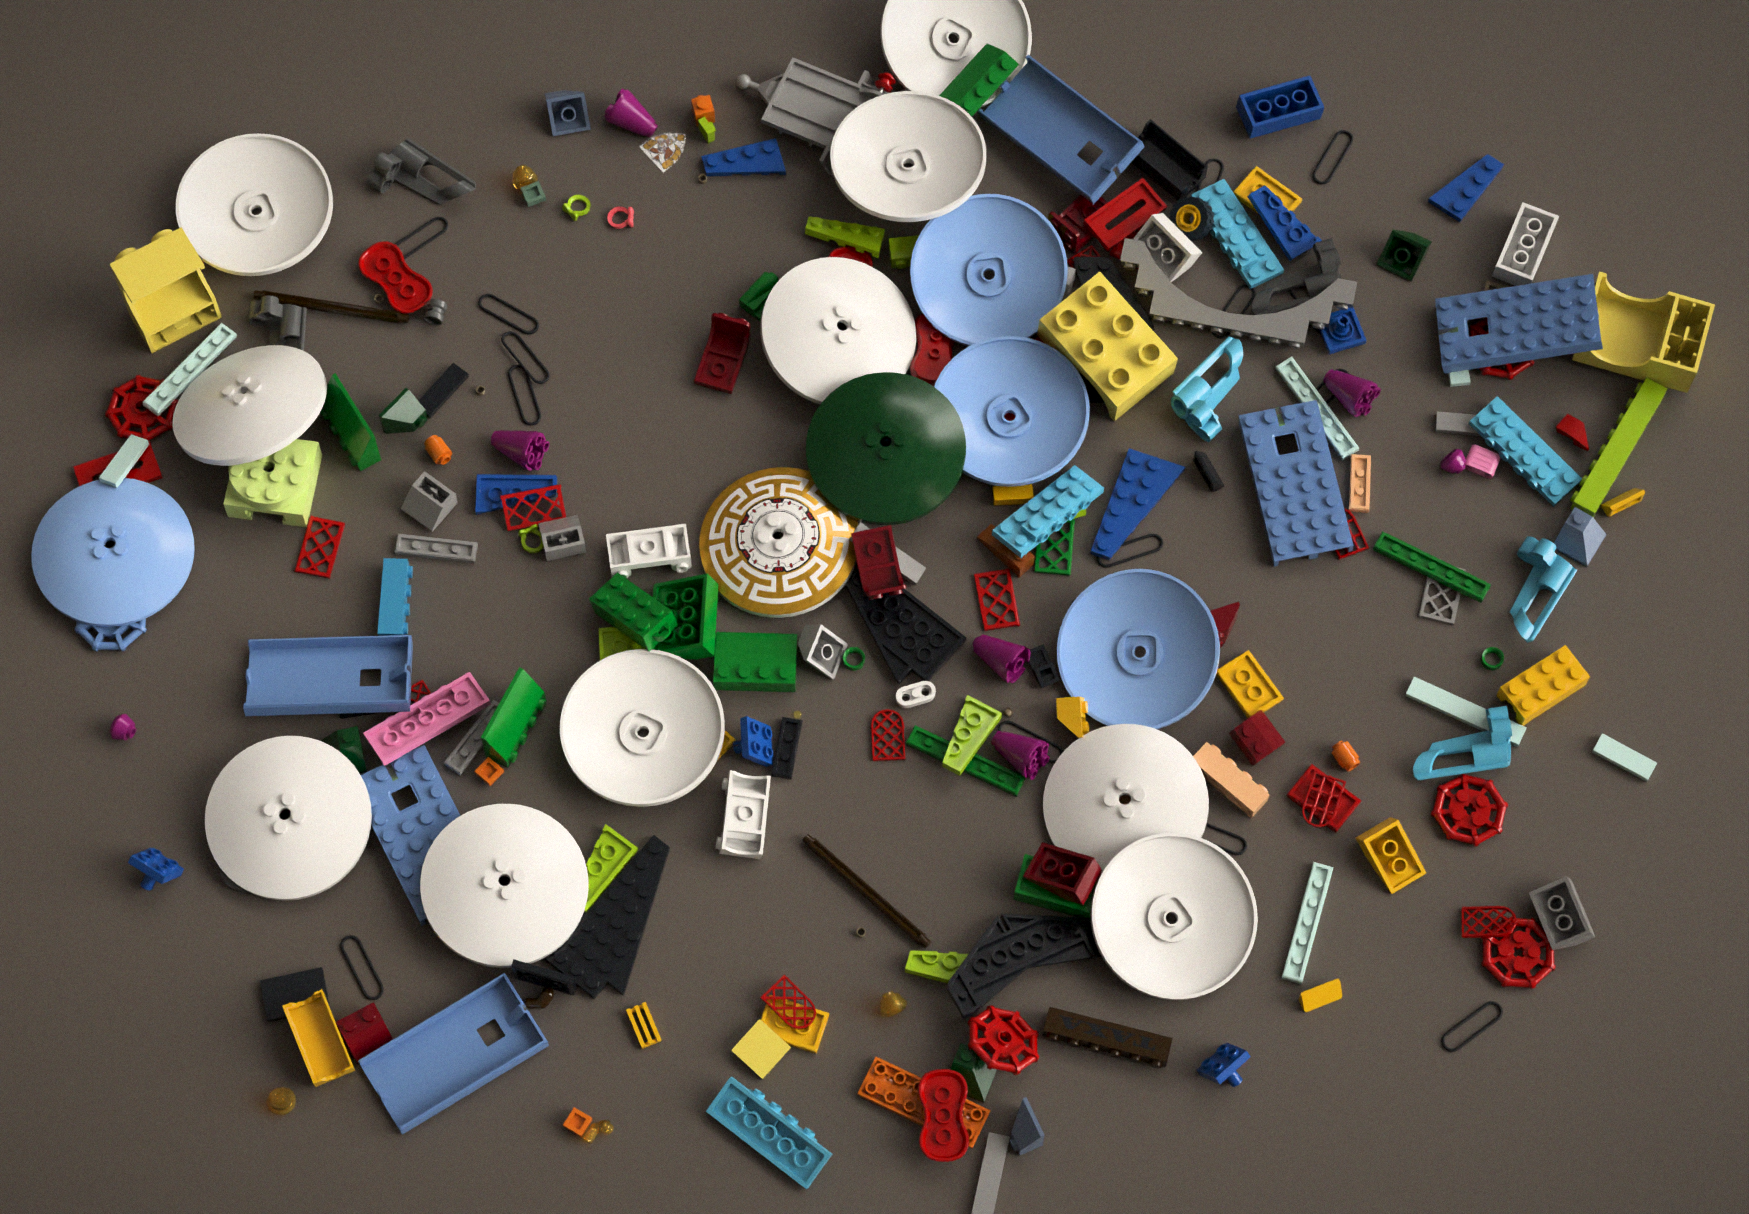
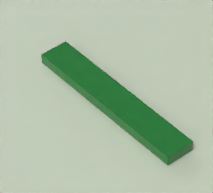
[1373,531,1491,603]
[906,725,1026,797]

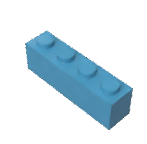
[377,558,413,636]

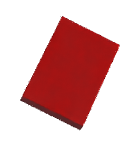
[1287,764,1361,833]

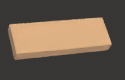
[1348,454,1371,513]

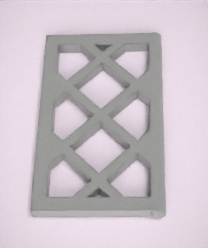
[1418,567,1466,625]

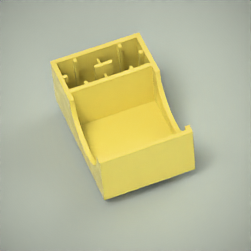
[110,227,222,353]
[1037,272,1178,421]
[1572,272,1715,393]

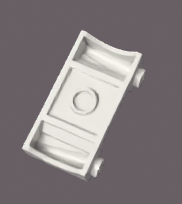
[606,524,692,579]
[715,770,771,859]

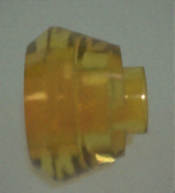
[512,165,538,190]
[880,991,907,1017]
[267,1087,296,1115]

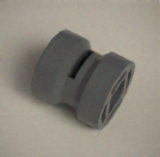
[424,299,448,325]

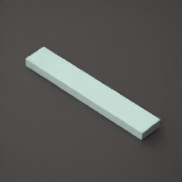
[143,323,237,416]
[1275,356,1359,461]
[1405,677,1527,747]
[1281,862,1334,984]

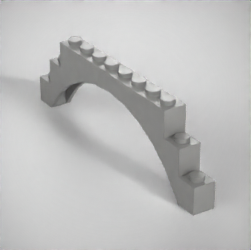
[1120,238,1357,349]

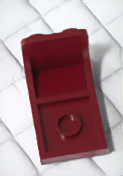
[1048,195,1108,254]
[694,313,751,394]
[851,525,907,600]

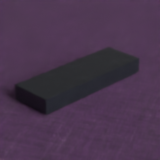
[418,363,469,418]
[771,717,803,780]

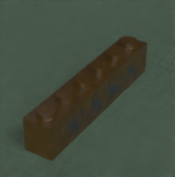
[1042,1007,1173,1068]

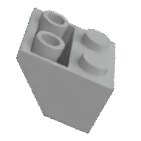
[401,471,458,532]
[538,515,586,561]

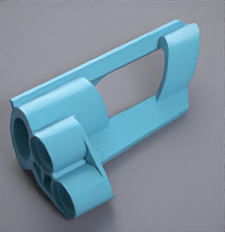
[1171,336,1243,442]
[1510,536,1577,643]
[1413,706,1512,780]

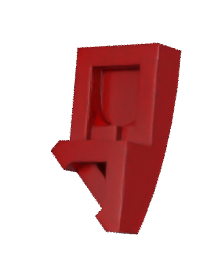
[1556,413,1589,451]

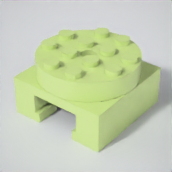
[223,439,322,527]

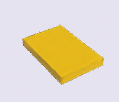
[1233,166,1302,214]
[1216,650,1284,718]
[761,994,829,1054]

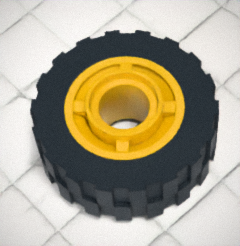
[1169,197,1214,241]

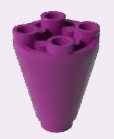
[604,88,658,138]
[1323,369,1381,417]
[491,430,549,471]
[991,731,1050,780]

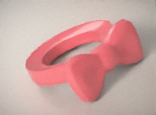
[607,206,634,229]

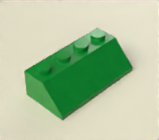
[939,43,1019,117]

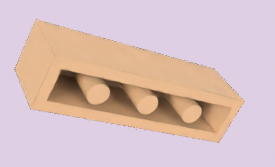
[1193,742,1269,818]

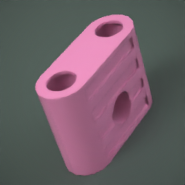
[1464,445,1501,479]

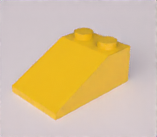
[1356,817,1426,894]

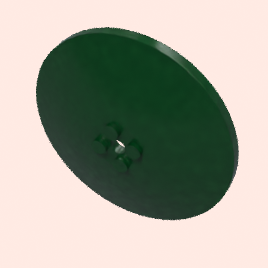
[806,372,966,525]

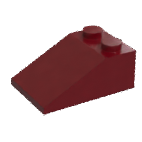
[1023,842,1102,905]

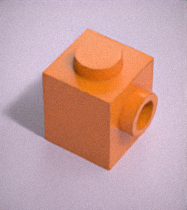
[691,95,715,126]

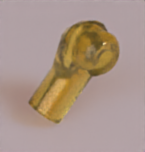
[582,1120,614,1144]

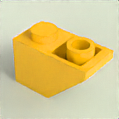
[1056,696,1089,738]

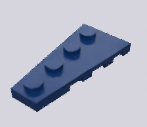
[701,138,786,176]
[1428,154,1504,222]
[1247,185,1322,261]
[475,474,557,515]

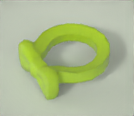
[562,195,591,221]
[518,524,544,554]

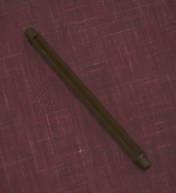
[254,290,409,324]
[802,834,931,948]

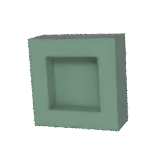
[521,181,546,207]

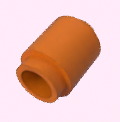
[424,435,452,465]
[1331,740,1361,772]

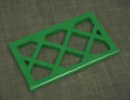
[1034,519,1075,576]

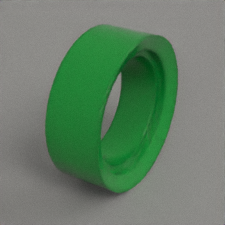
[843,647,865,671]
[1481,647,1504,671]

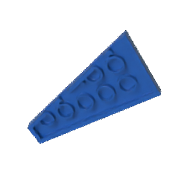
[1090,448,1185,560]

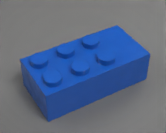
[1236,75,1324,139]

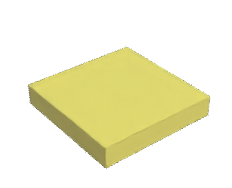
[731,1019,791,1079]

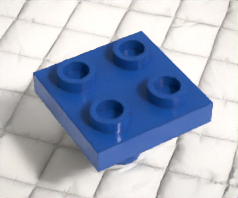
[1319,307,1367,354]
[733,716,773,767]
[128,848,184,890]
[1197,1043,1251,1087]

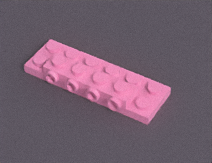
[363,672,491,766]

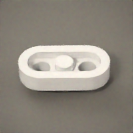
[896,681,936,708]

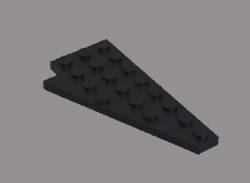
[845,563,966,684]
[546,835,670,999]

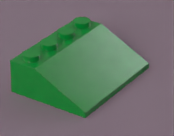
[320,373,381,471]
[652,573,719,660]
[713,632,797,692]
[481,667,547,768]

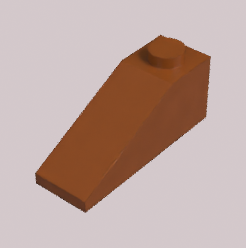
[977,524,1035,578]

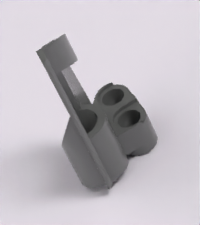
[366,138,476,205]
[1252,238,1341,315]
[248,296,307,351]

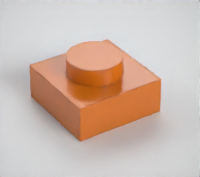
[474,757,504,786]
[563,1107,593,1137]

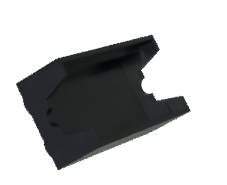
[1132,119,1208,200]

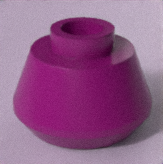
[1440,449,1466,474]
[110,713,136,740]

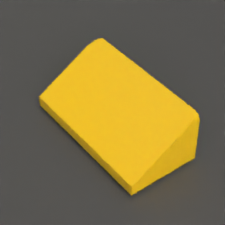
[992,484,1034,506]
[1601,488,1645,517]
[1298,978,1342,1012]

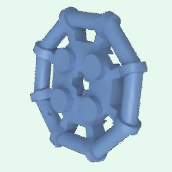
[74,619,147,652]

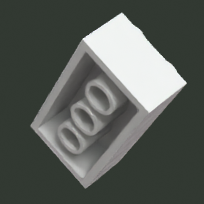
[1492,202,1559,286]

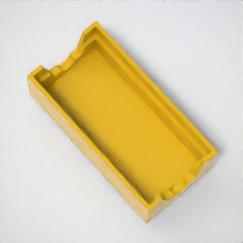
[1497,645,1590,726]
[282,989,355,1087]

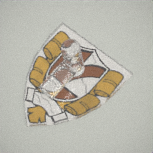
[639,132,686,173]

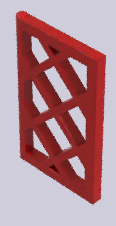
[500,484,566,531]
[294,516,345,579]
[974,568,1020,631]

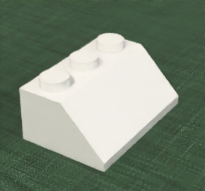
[1133,213,1202,282]

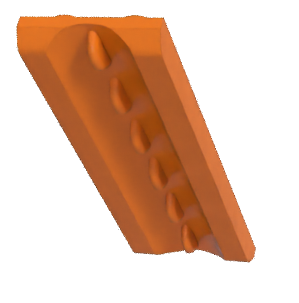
[857,1057,991,1149]

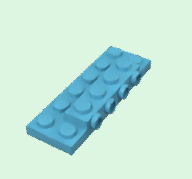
[1191,179,1284,289]
[1468,396,1582,507]
[992,465,1104,558]
[706,1077,832,1189]

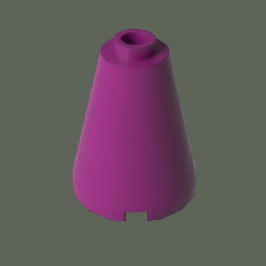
[973,634,1031,683]

